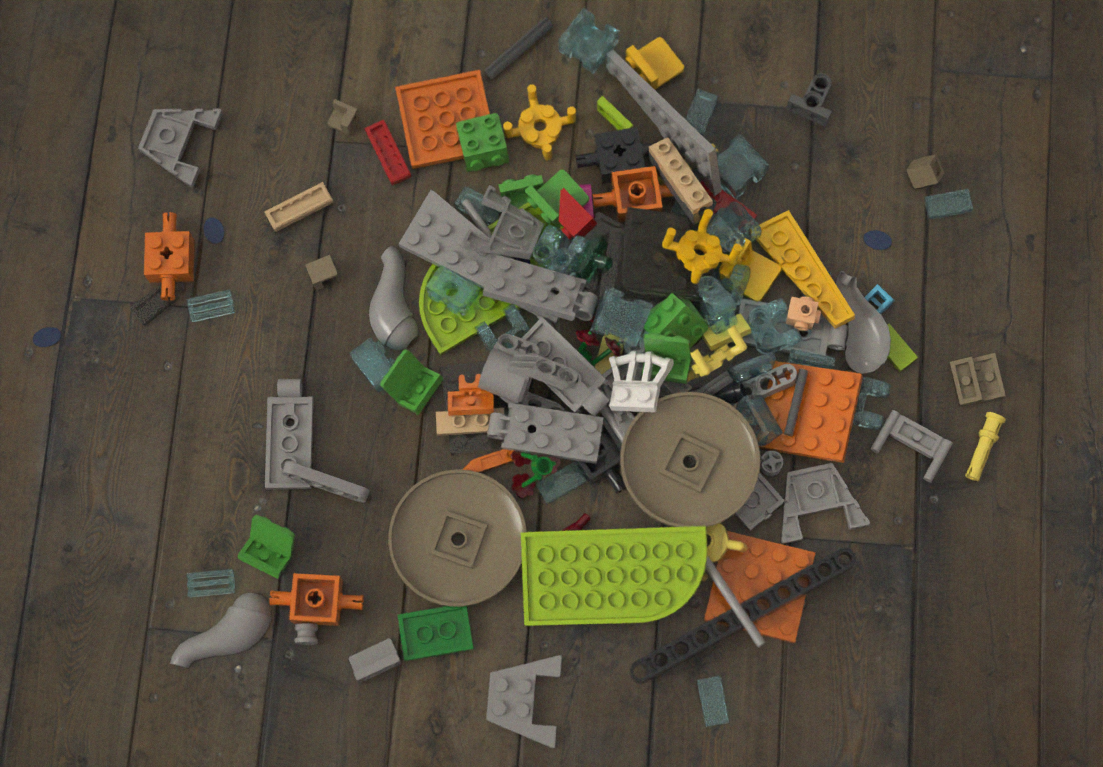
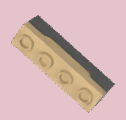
[649,137,713,225]

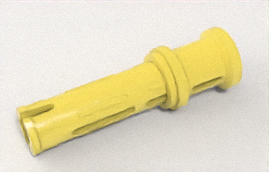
[965,412,1006,481]

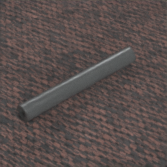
[784,369,808,436]

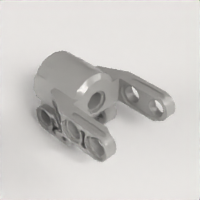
[478,334,578,411]

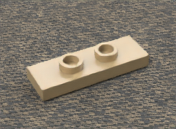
[264,182,334,232]
[436,408,504,436]

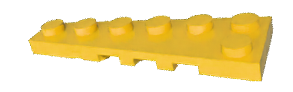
[750,210,855,329]

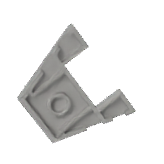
[138,109,223,188]
[461,185,544,259]
[600,362,693,436]
[781,463,870,545]
[486,656,562,748]

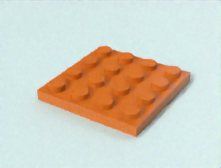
[395,70,489,169]
[756,361,863,463]
[704,531,815,643]

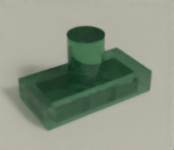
[573,233,613,284]

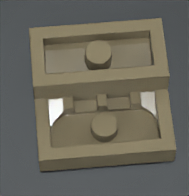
[950,353,1006,406]

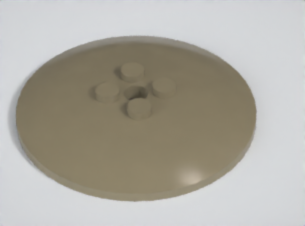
[620,392,760,527]
[388,470,526,607]

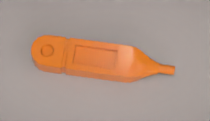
[462,449,514,473]

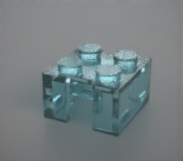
[558,8,619,74]
[716,134,769,199]
[590,287,653,348]

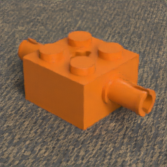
[592,166,673,222]
[144,212,194,301]
[269,573,364,626]

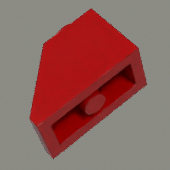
[559,188,597,242]

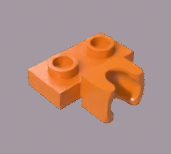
[448,374,494,416]

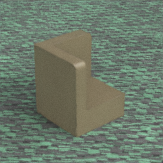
[327,99,360,135]
[906,154,944,188]
[305,255,338,291]

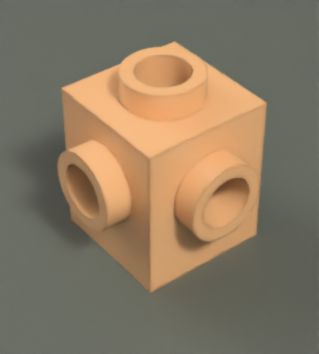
[785,297,821,331]

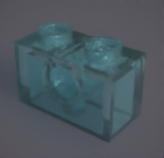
[426,265,479,316]

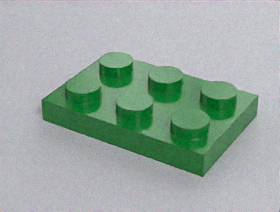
[397,606,474,662]

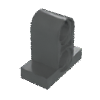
[786,73,832,127]

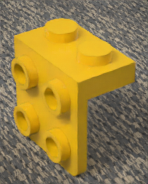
[625,37,684,90]
[719,237,781,302]

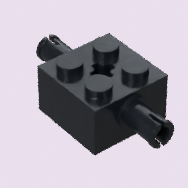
[575,127,657,184]
[574,413,626,494]

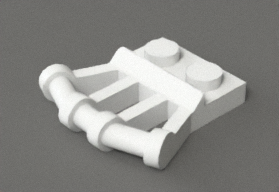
[609,351,674,412]

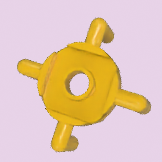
[503,85,576,160]
[662,209,742,284]

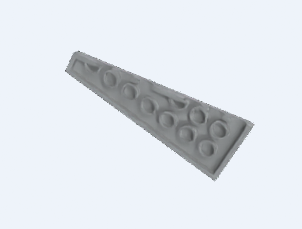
[606,50,722,195]
[399,190,560,325]

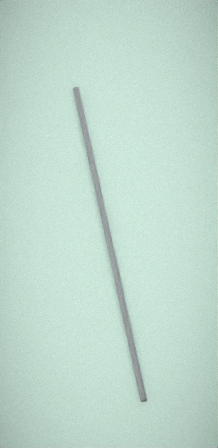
[462,199,766,648]

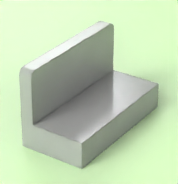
[349,638,402,683]

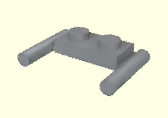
[871,410,953,482]

